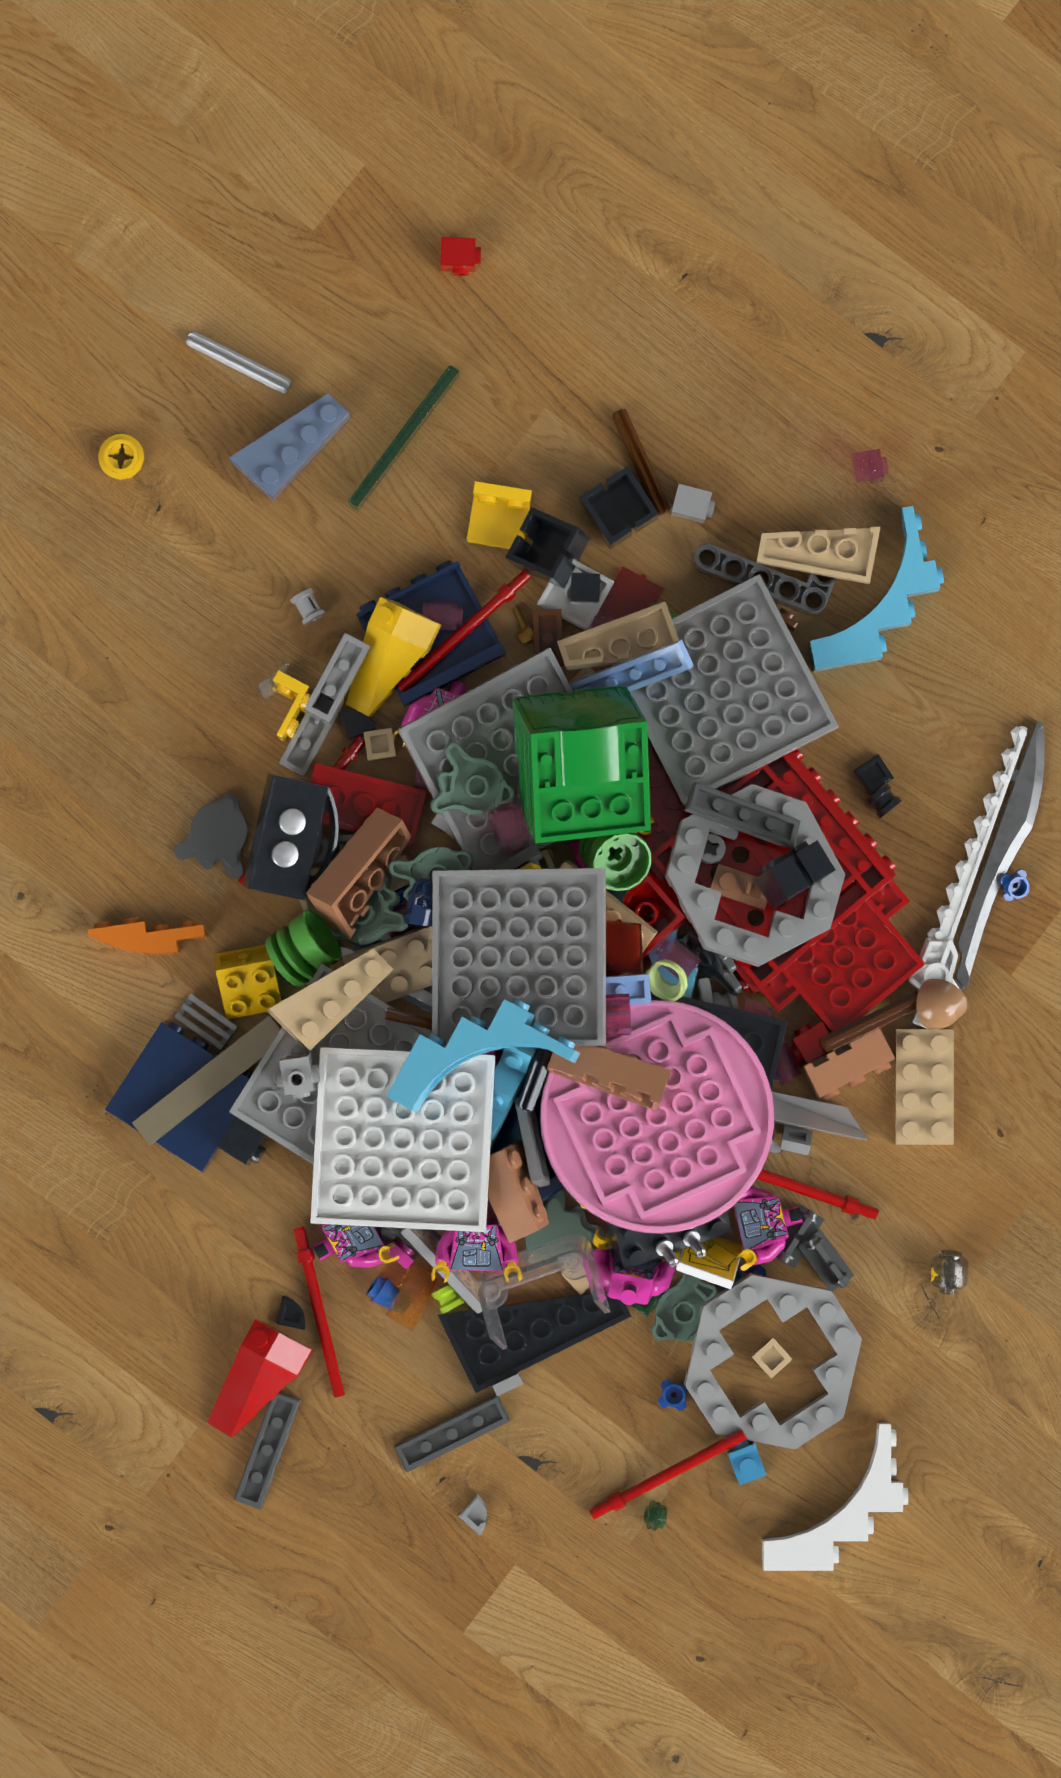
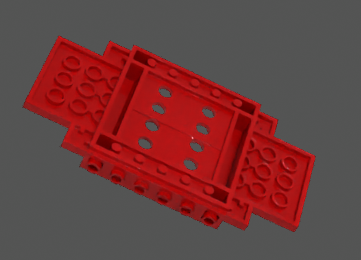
[637,743,925,1032]

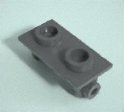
[776,1204,825,1269]
[798,1229,854,1292]

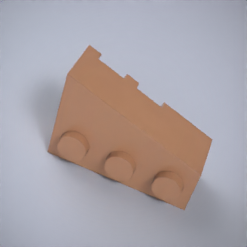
[801,1028,895,1100]
[488,1139,549,1243]

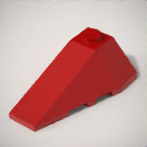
[606,872,687,976]
[207,1319,313,1437]

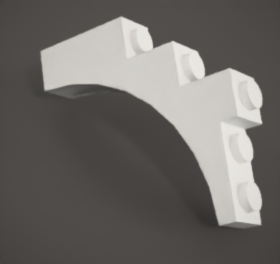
[762,1422,908,1571]

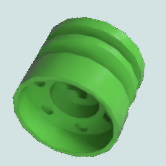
[579,832,651,891]
[265,910,342,987]

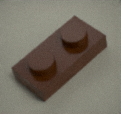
[533,609,564,667]

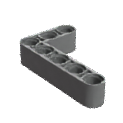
[694,544,837,616]

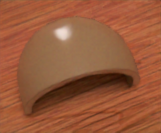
[916,979,967,1029]

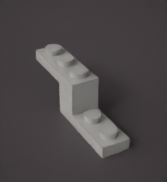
[279,633,371,777]

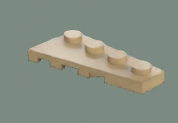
[557,602,679,670]

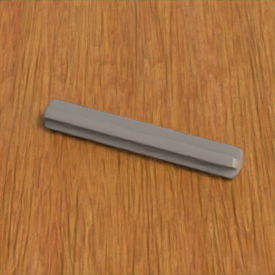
[186,331,291,393]

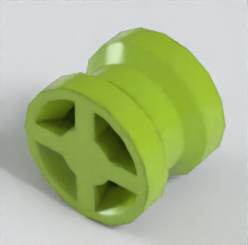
[432,1284,466,1314]

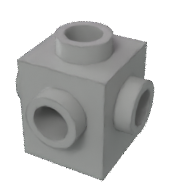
[276,1052,320,1098]

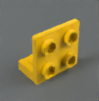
[467,481,532,549]
[273,670,312,742]
[214,944,282,1019]

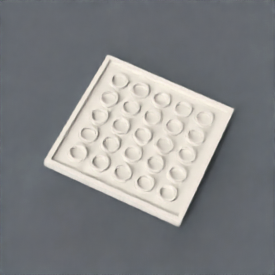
[310,1047,495,1232]

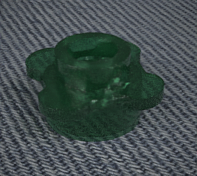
[644,1500,667,1531]

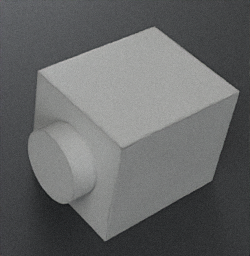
[671,484,716,524]

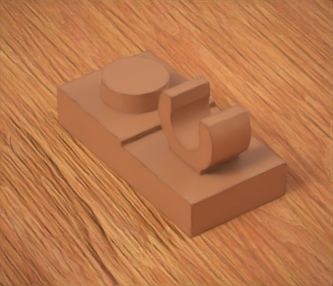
[710,864,767,910]

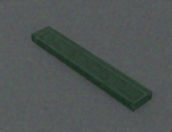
[348,365,460,512]

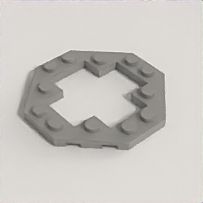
[665,784,845,967]
[684,1273,862,1449]

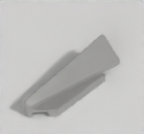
[772,1092,867,1141]

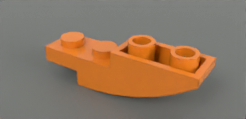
[87,917,207,954]

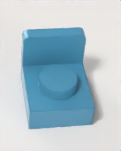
[727,1440,766,1485]

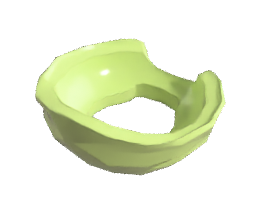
[646,959,687,1002]

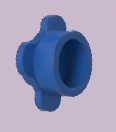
[1000,869,1030,901]
[658,1379,689,1411]

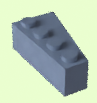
[229,394,350,501]

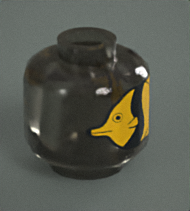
[930,1250,969,1295]

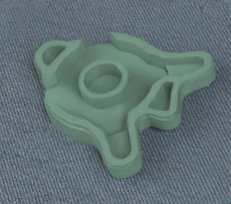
[430,742,515,815]
[389,847,474,907]
[330,871,408,945]
[523,1189,604,1267]
[651,1273,717,1341]

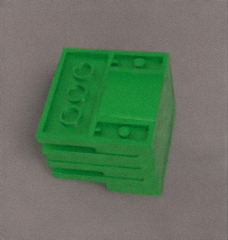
[513,685,651,844]

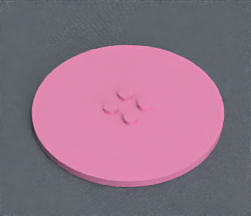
[540,1000,774,1233]

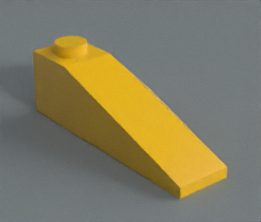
[346,597,441,717]

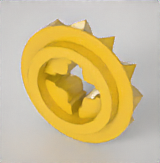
[98,434,145,480]

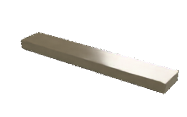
[132,1015,280,1146]

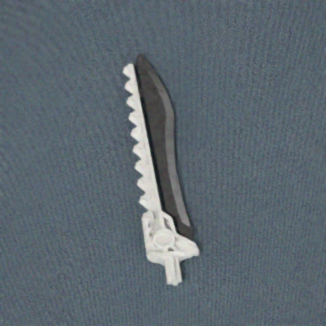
[908,722,1045,1029]

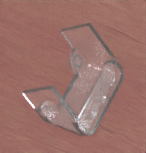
[478,1233,611,1349]

